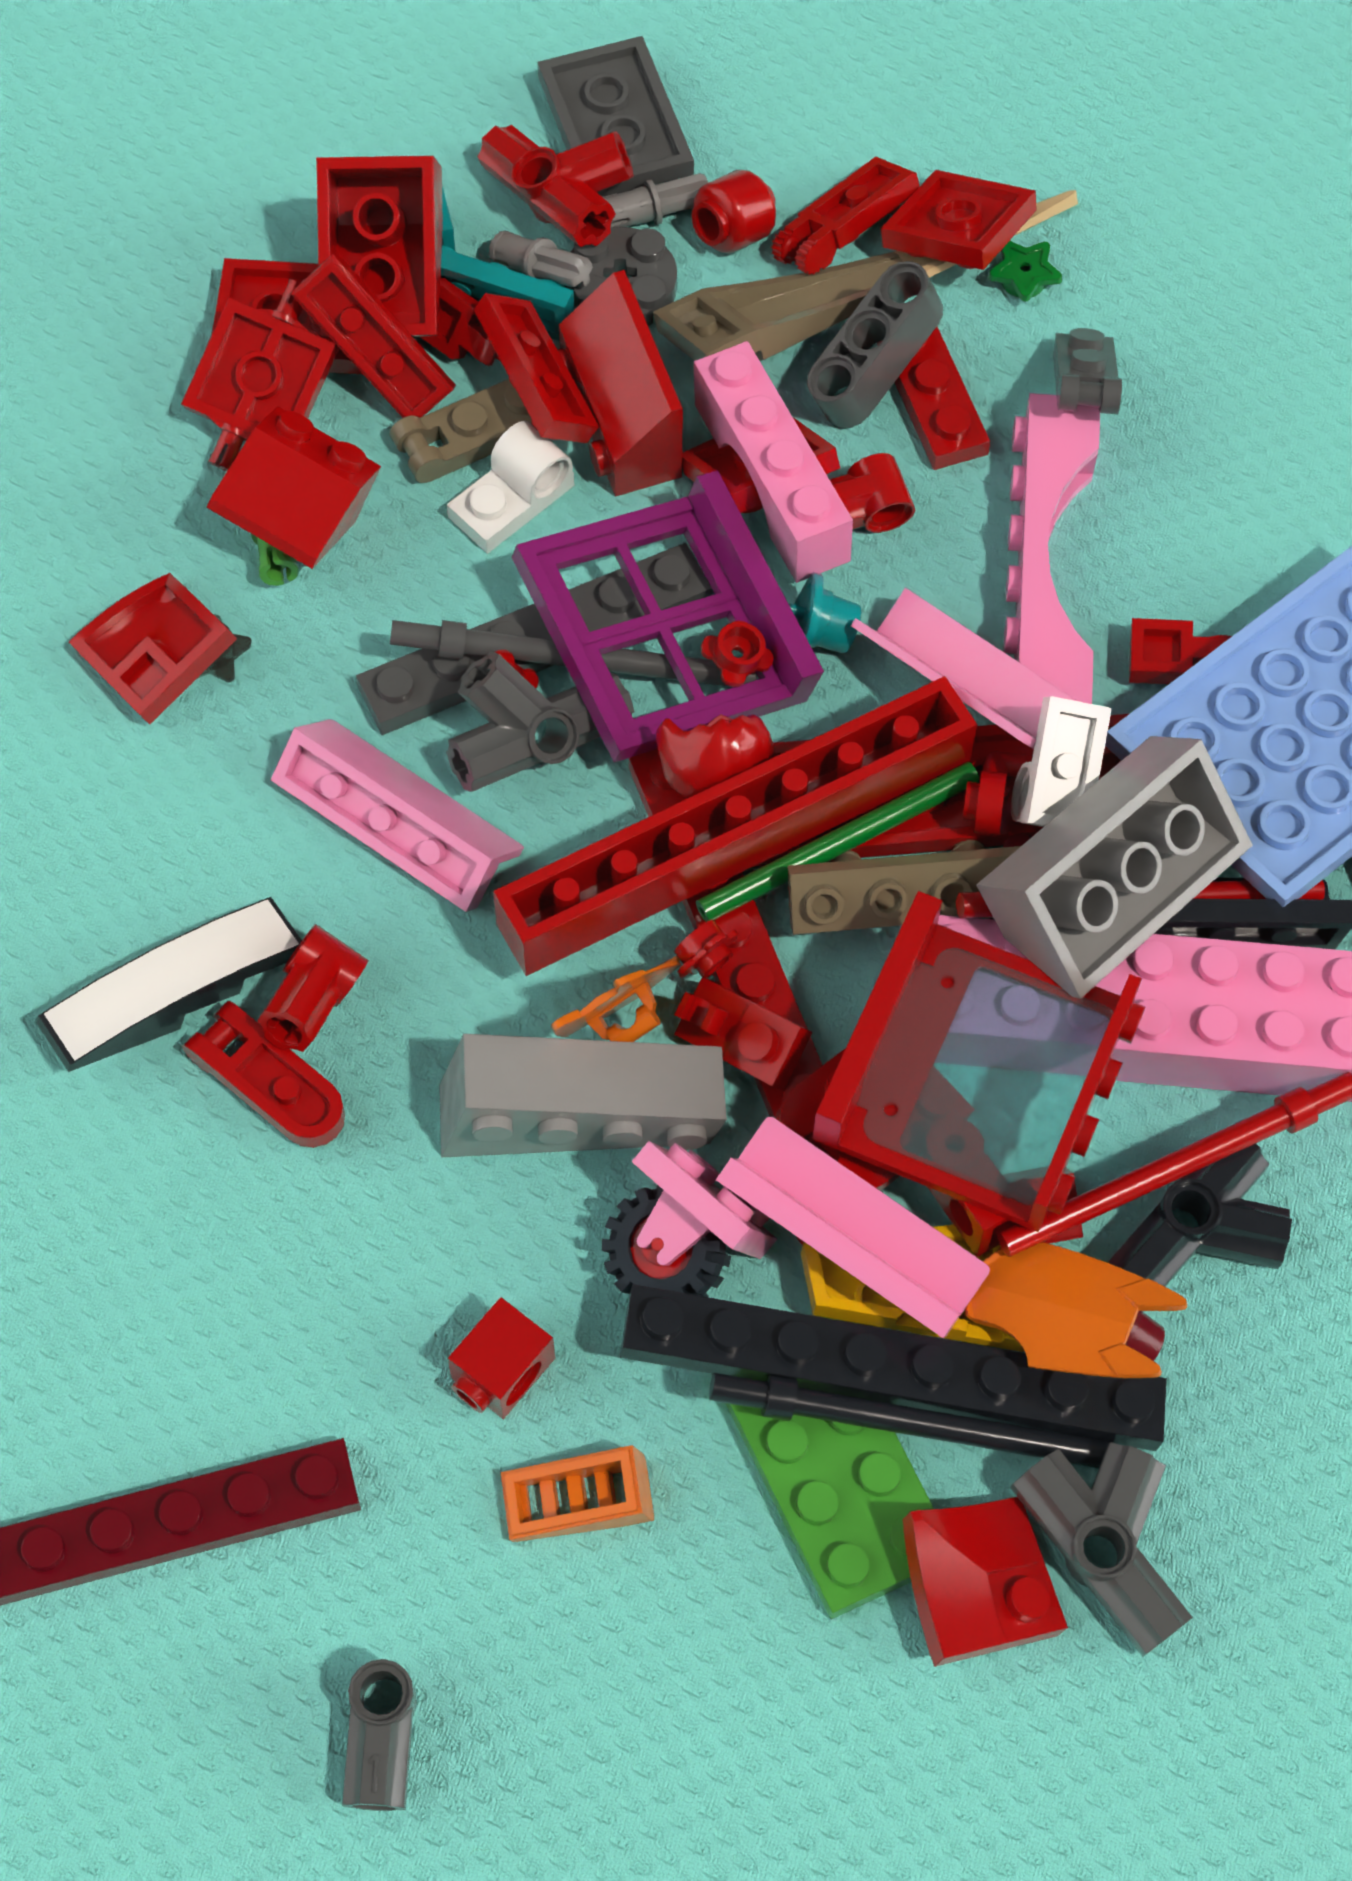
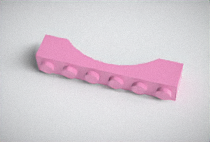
[1003,393,1100,704]

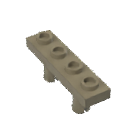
[787,840,1021,935]

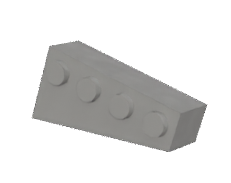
[439,1034,727,1157]

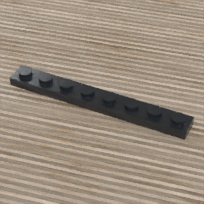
[620,1284,1167,1451]

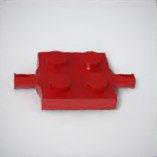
[181,279,339,471]

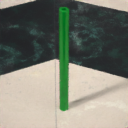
[696,762,980,922]

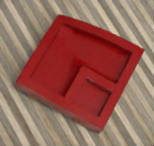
[69,573,237,724]
[902,1497,1068,1667]

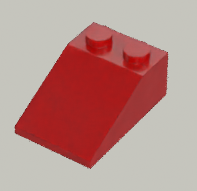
[316,155,443,338]

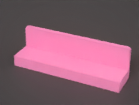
[851,588,1079,749]
[271,719,524,912]
[716,1117,990,1338]

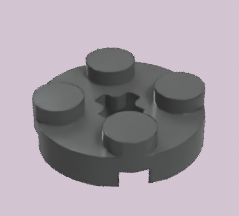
[564,227,677,326]

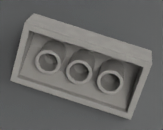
[976,736,1253,999]

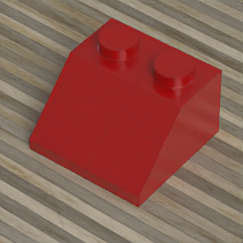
[206,406,381,569]

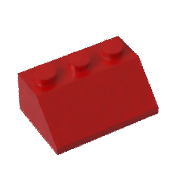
[558,270,683,497]

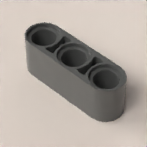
[807,261,943,428]

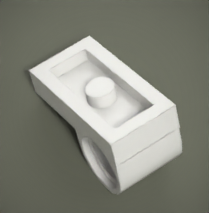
[447,420,575,554]
[1011,696,1111,827]

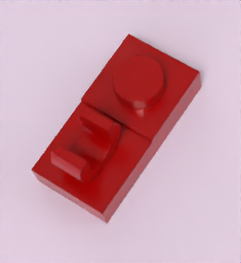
[674,978,813,1091]

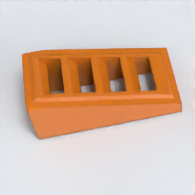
[501,1445,654,1542]

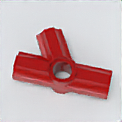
[477,125,634,247]

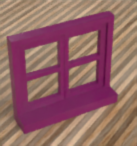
[512,470,824,763]

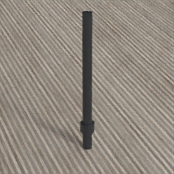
[709,1372,1113,1468]

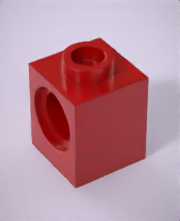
[448,1297,555,1420]

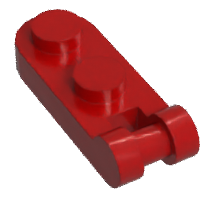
[182,1001,345,1148]

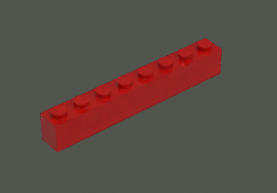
[493,676,978,976]

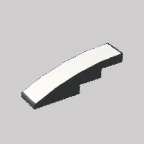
[36,897,302,1072]

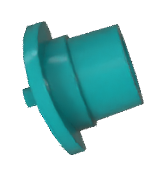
[789,572,861,654]

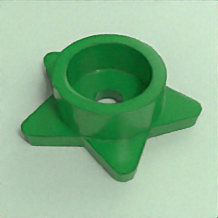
[988,241,1062,302]

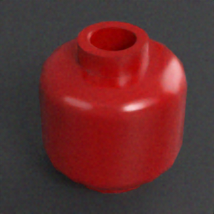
[692,169,776,254]

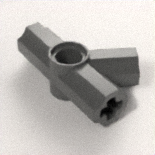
[446,651,635,792]
[1010,1442,1193,1657]

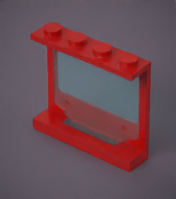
[812,891,1146,1232]

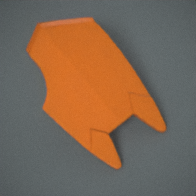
[551,956,681,1042]
[965,1242,1188,1378]

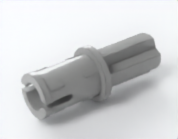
[602,173,708,228]
[489,230,593,289]

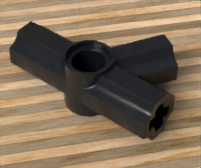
[1107,1144,1292,1287]

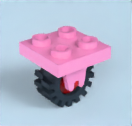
[602,1141,777,1297]

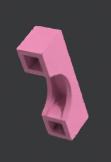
[694,341,853,583]

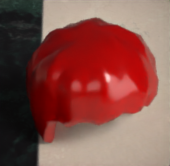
[656,714,774,798]

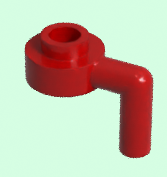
[963,751,1033,836]

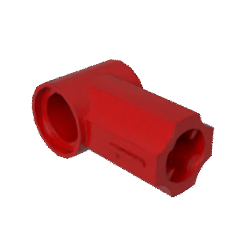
[829,453,915,533]
[257,924,369,1052]

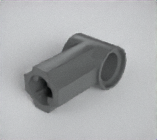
[342,1659,417,1811]

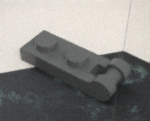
[1053,328,1122,415]

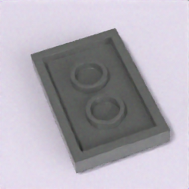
[537,36,694,196]

